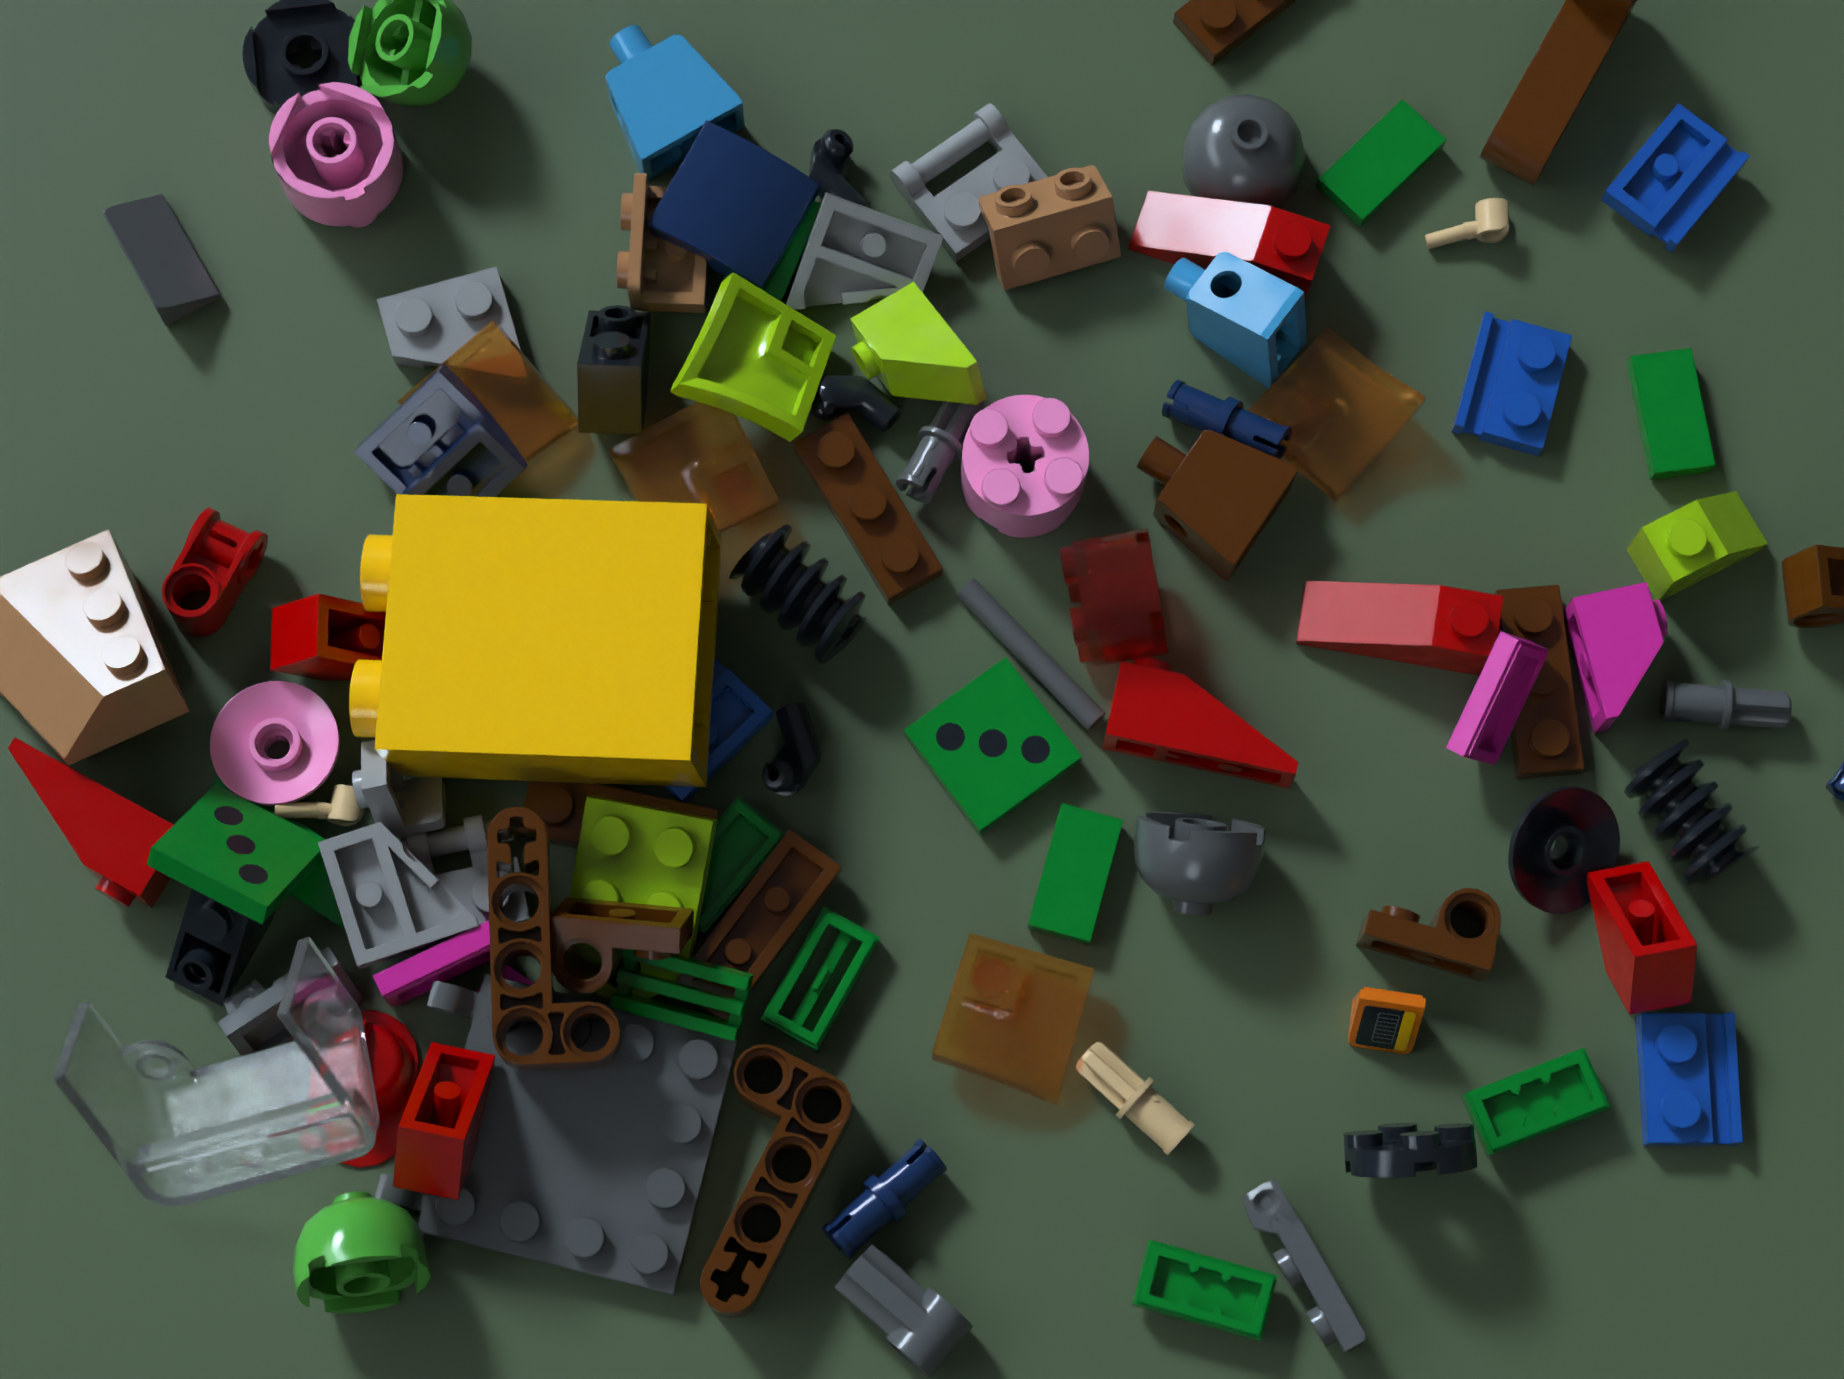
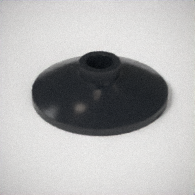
[1508,786,1620,914]

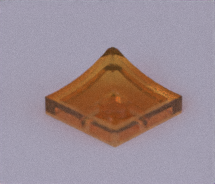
[397,321,578,463]
[1248,327,1426,502]
[608,402,779,533]
[932,933,1095,1105]

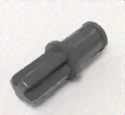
[896,401,983,503]
[1660,680,1792,731]

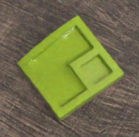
[670,272,836,442]

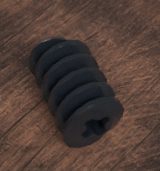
[729,524,866,664]
[1624,739,1759,885]

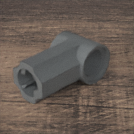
[835,1245,973,1378]

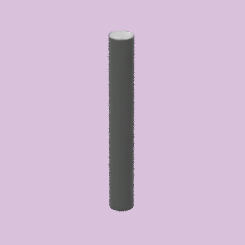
[957,578,1106,731]

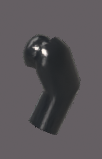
[808,129,868,207]
[810,375,903,433]
[762,702,821,796]

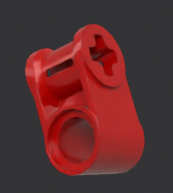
[162,507,268,637]

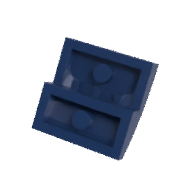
[647,120,821,291]
[354,364,528,505]

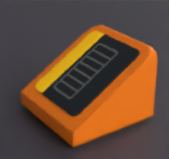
[1348,987,1426,1055]

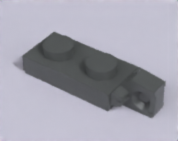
[1241,1178,1367,1354]

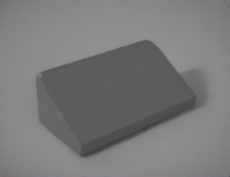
[101,194,221,326]

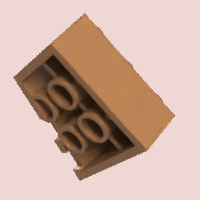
[0,529,189,765]

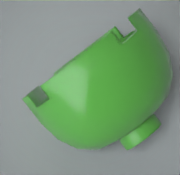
[348,0,472,108]
[293,1191,431,1314]

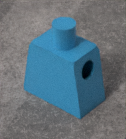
[605,25,745,182]
[1164,252,1307,390]

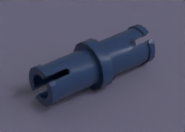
[1162,379,1292,459]
[822,1139,947,1259]

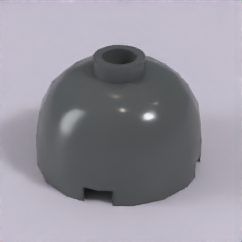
[1182,94,1305,209]
[1134,812,1266,915]

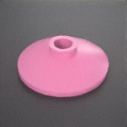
[210,681,340,806]

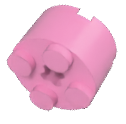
[269,82,403,228]
[961,395,1089,538]

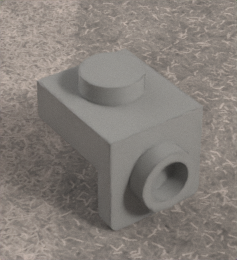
[352,740,446,838]

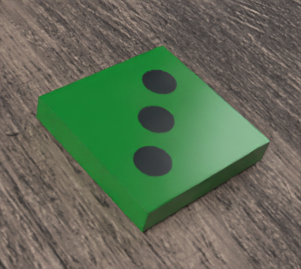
[903,657,1083,835]
[146,784,324,924]

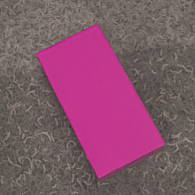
[1446,631,1548,765]
[373,920,490,1008]

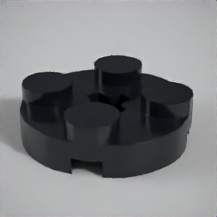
[242,0,362,114]
[1343,1123,1478,1178]

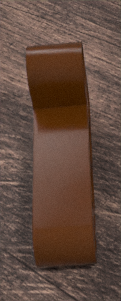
[1479,0,1637,186]
[487,806,622,1071]
[700,1044,852,1318]

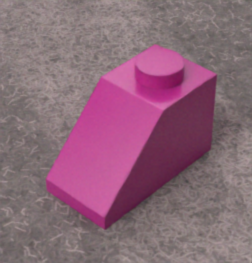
[1563,582,1668,734]

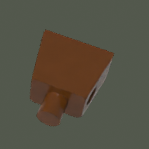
[1137,430,1299,582]

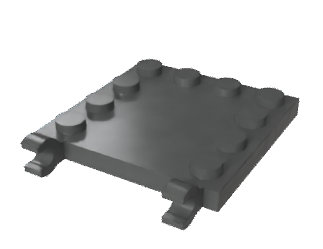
[375,974,739,1295]

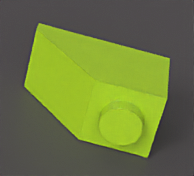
[850,282,987,405]
[1626,491,1768,601]

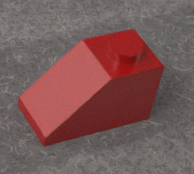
[270,593,386,681]
[1587,861,1697,1015]
[393,1042,496,1200]

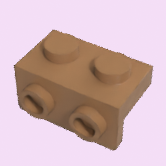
[978,165,1121,291]
[617,173,708,313]

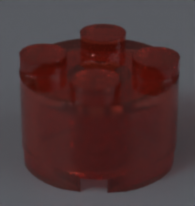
[1060,528,1169,667]

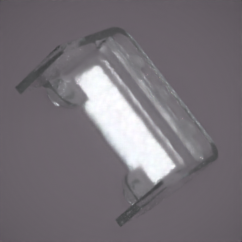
[53,937,380,1206]

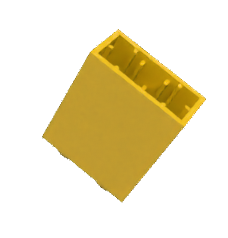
[349,494,722,787]

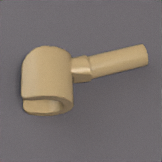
[1424,198,1509,250]
[274,784,365,827]

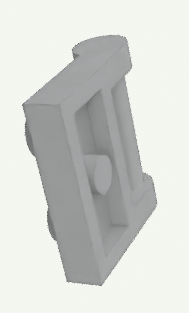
[890,103,1047,263]

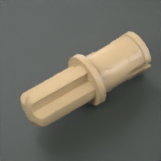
[1075,1041,1195,1156]

